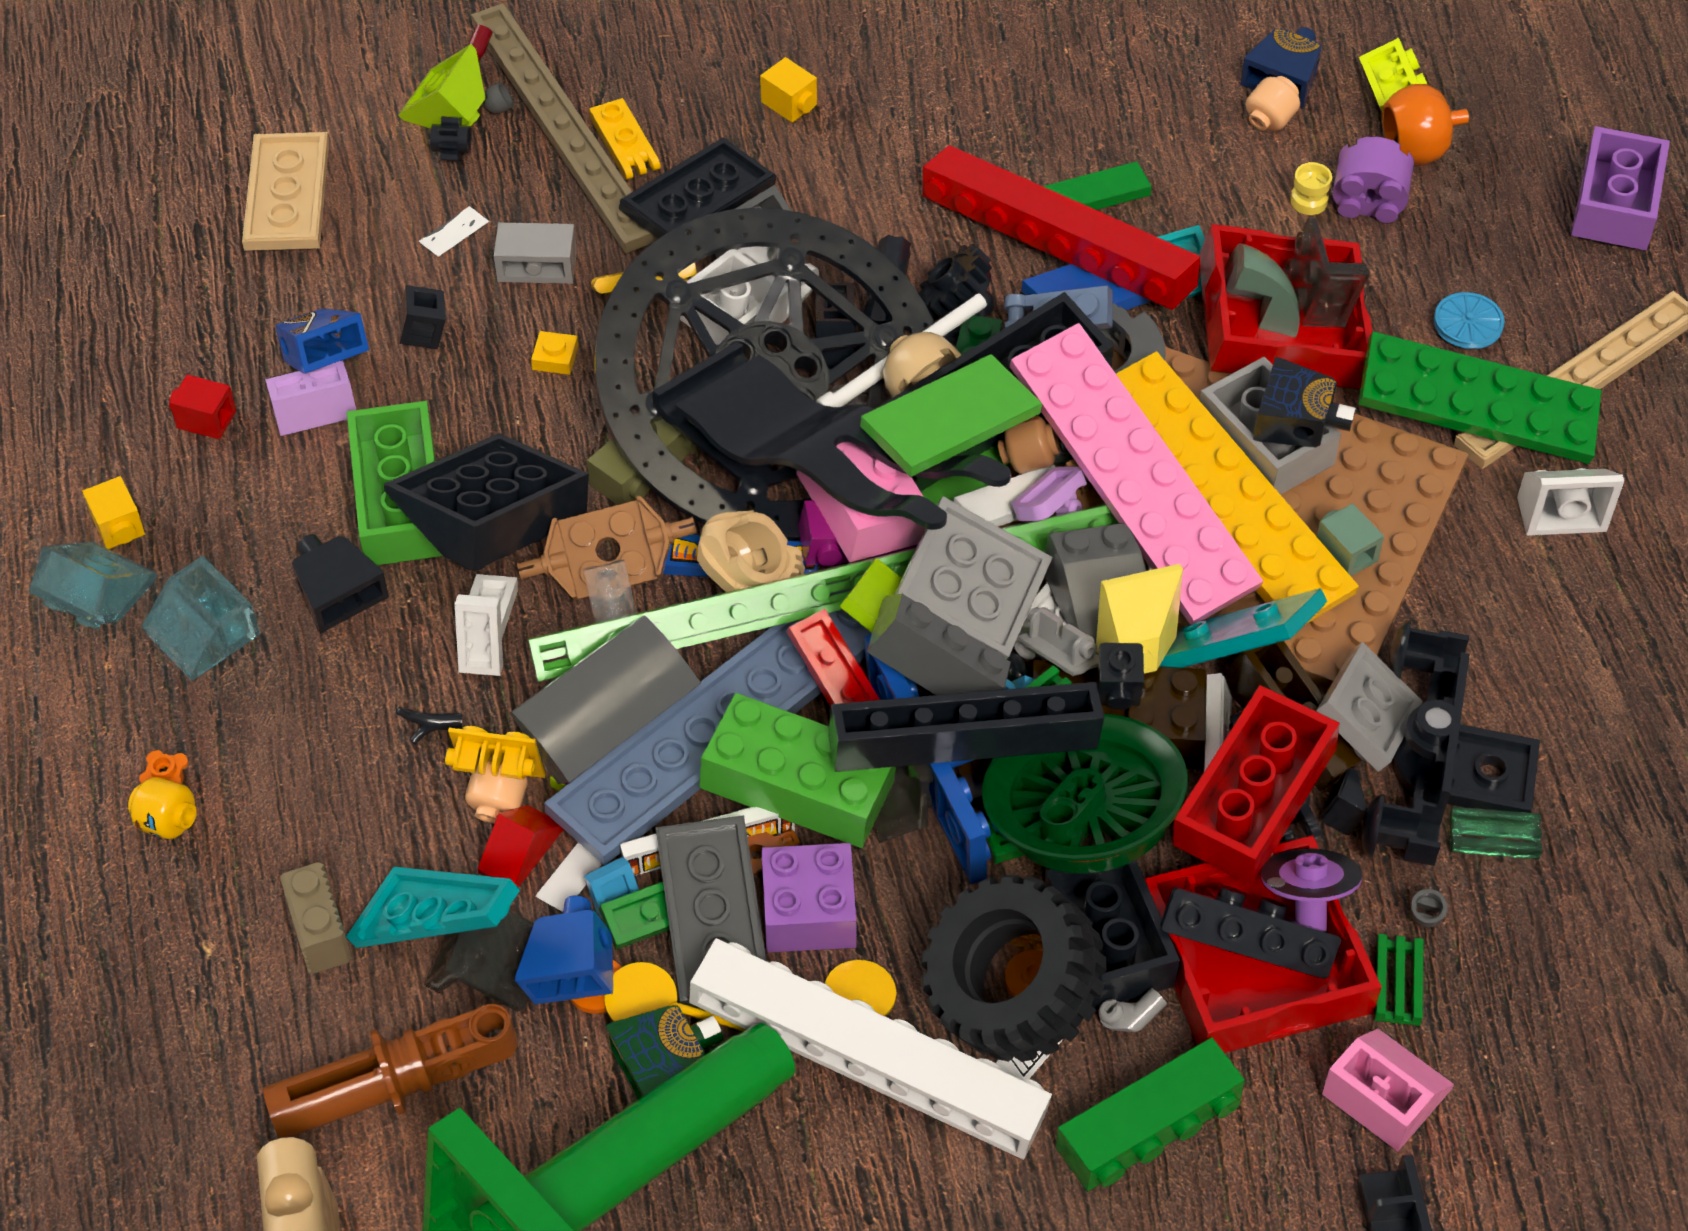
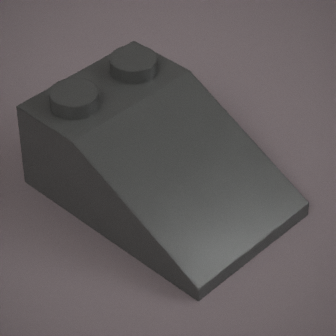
[1045,523,1146,655]

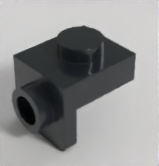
[1097,643,1144,710]

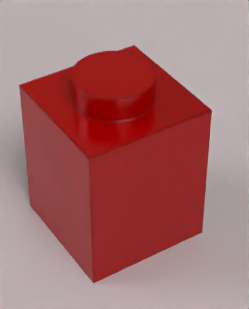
[169,374,237,440]

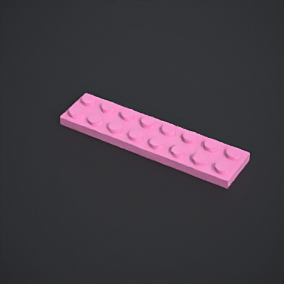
[1010,323,1263,625]

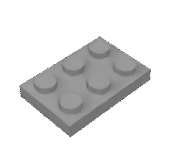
[1316,642,1423,772]

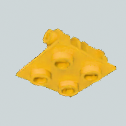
[445,726,546,780]

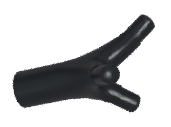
[396,707,462,744]

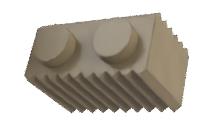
[280,862,352,974]

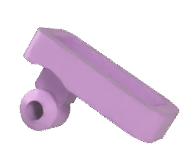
[1012,467,1087,521]

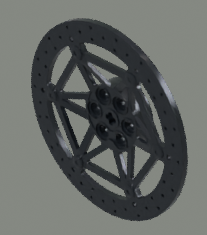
[594,208,934,541]

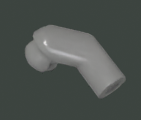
[1098,987,1168,1033]

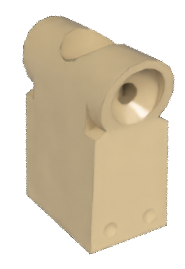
[257,1137,341,1231]

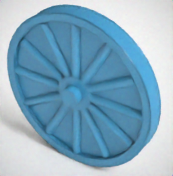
[1434,292,1505,349]

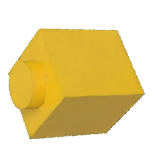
[760,57,817,123]
[82,476,145,550]

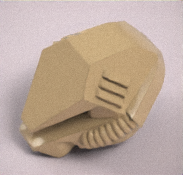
[697,510,805,592]

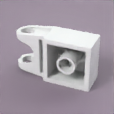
[680,246,819,345]

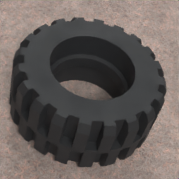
[921,875,1106,1062]

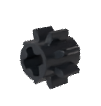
[430,116,472,161]

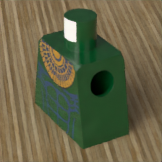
[606,1005,724,1100]

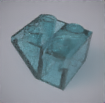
[142,556,260,681]

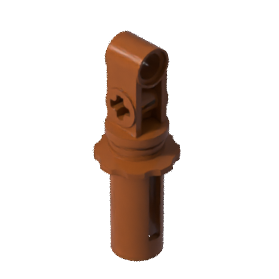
[263,1004,518,1138]

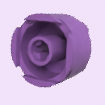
[1333,137,1414,223]

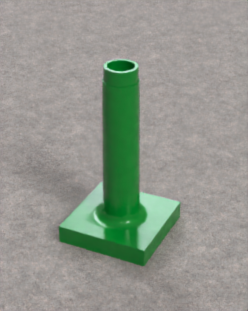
[423,1023,795,1231]

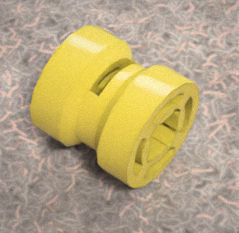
[1291,162,1332,215]

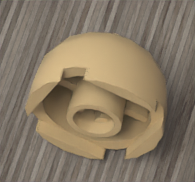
[883,332,961,398]

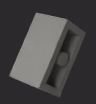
[494,222,577,284]

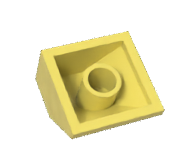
[1096,564,1183,674]

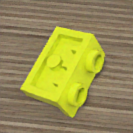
[1359,38,1427,113]

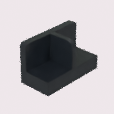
[1357,1154,1432,1231]

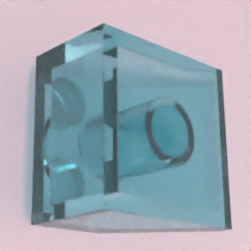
[29,541,157,628]

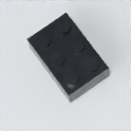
[1045,860,1180,1009]

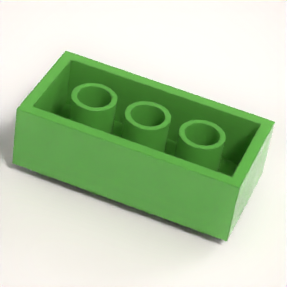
[347,401,443,565]
[699,693,896,848]

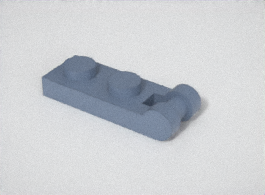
[1004,285,1113,329]

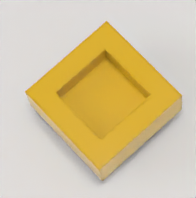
[531,331,579,375]

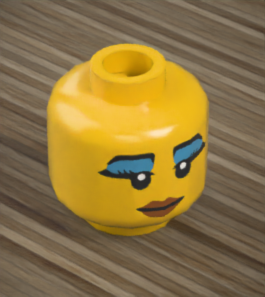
[128,777,197,839]

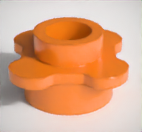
[139,750,189,784]

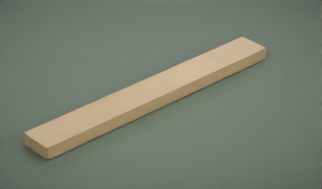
[1454,290,1688,469]

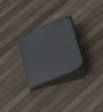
[1321,767,1367,835]

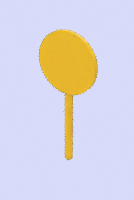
[825,960,896,1017]
[604,962,746,1031]

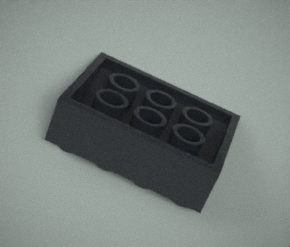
[384,433,589,571]

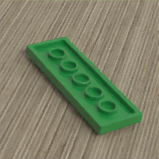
[1358,331,1602,464]

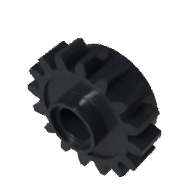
[918,244,992,321]

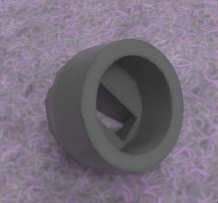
[484,81,514,114]
[1410,889,1447,927]

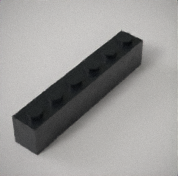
[828,682,1104,772]

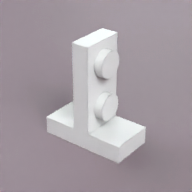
[455,574,518,676]

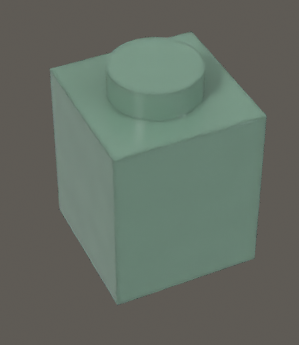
[1317,503,1384,576]

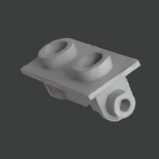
[1017,607,1099,676]

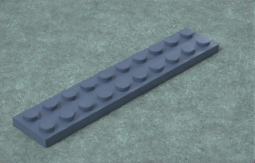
[544,579,871,866]

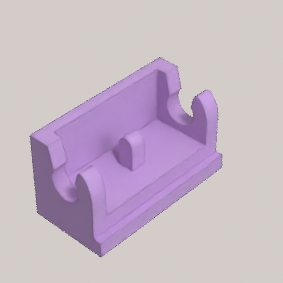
[265,360,356,436]

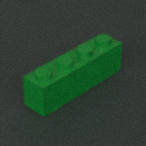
[1055,1037,1245,1192]

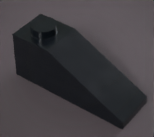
[816,283,856,369]

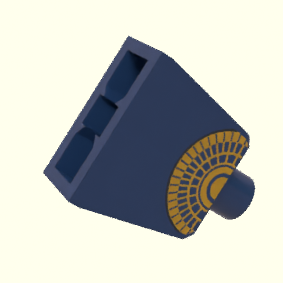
[1240,27,1322,109]

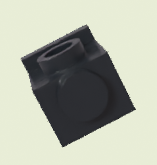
[399,285,446,349]

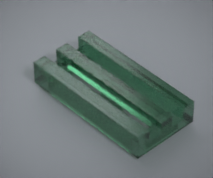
[1450,807,1543,859]

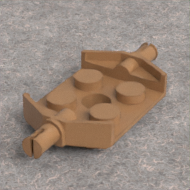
[517,496,697,601]

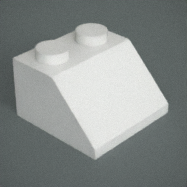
[1517,468,1624,536]

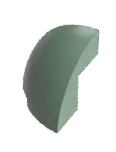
[1225,243,1300,337]

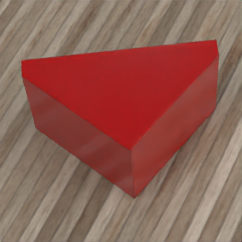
[477,805,564,888]

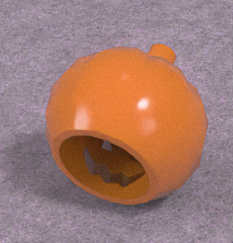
[1382,84,1469,166]

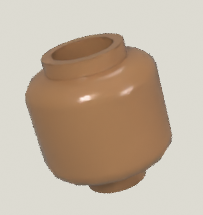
[998,416,1061,474]

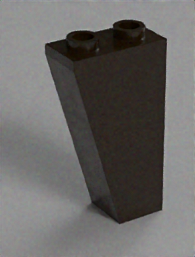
[1223,641,1363,791]

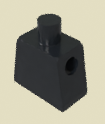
[292,534,389,634]

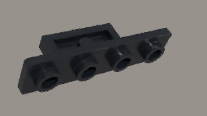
[1160,885,1342,979]

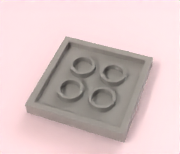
[895,496,1053,659]

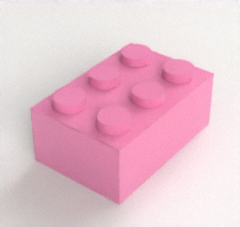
[797,442,926,563]

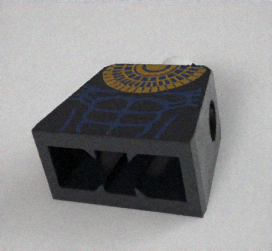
[1253,357,1356,448]

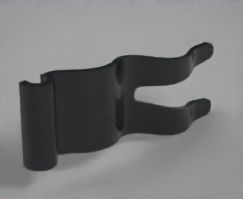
[652,341,1011,530]

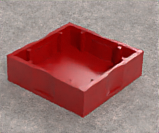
[1199,224,1372,389]
[1145,835,1382,1053]

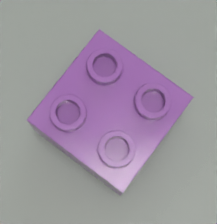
[762,843,856,953]

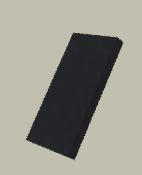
[619,137,777,239]

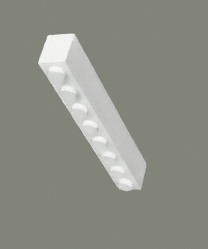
[689,938,1052,1160]

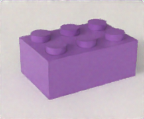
[1571,126,1670,251]

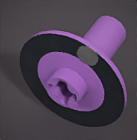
[1261,848,1362,931]

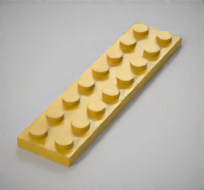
[1116,351,1359,625]

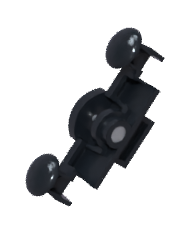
[1361,620,1540,866]

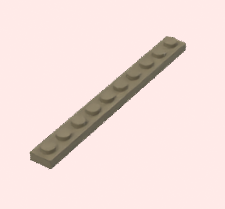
[471,3,658,254]

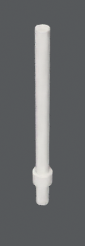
[815,293,987,407]

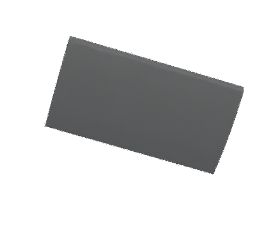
[510,615,701,784]

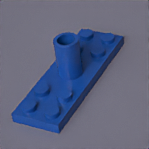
[864,633,991,884]

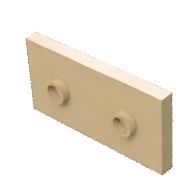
[242,132,329,251]

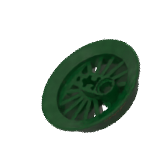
[982,714,1188,874]

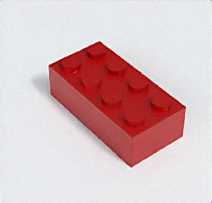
[1173,685,1340,885]

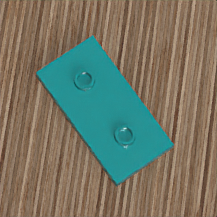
[1159,588,1327,668]

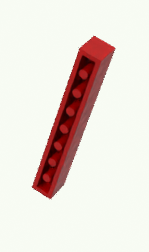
[922,145,1201,310]

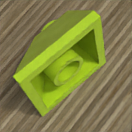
[398,44,485,129]

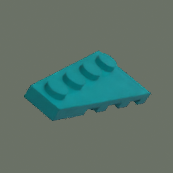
[346,867,520,948]

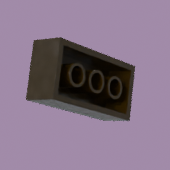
[1032,660,1206,769]

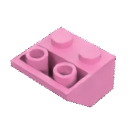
[1322,1029,1454,1151]

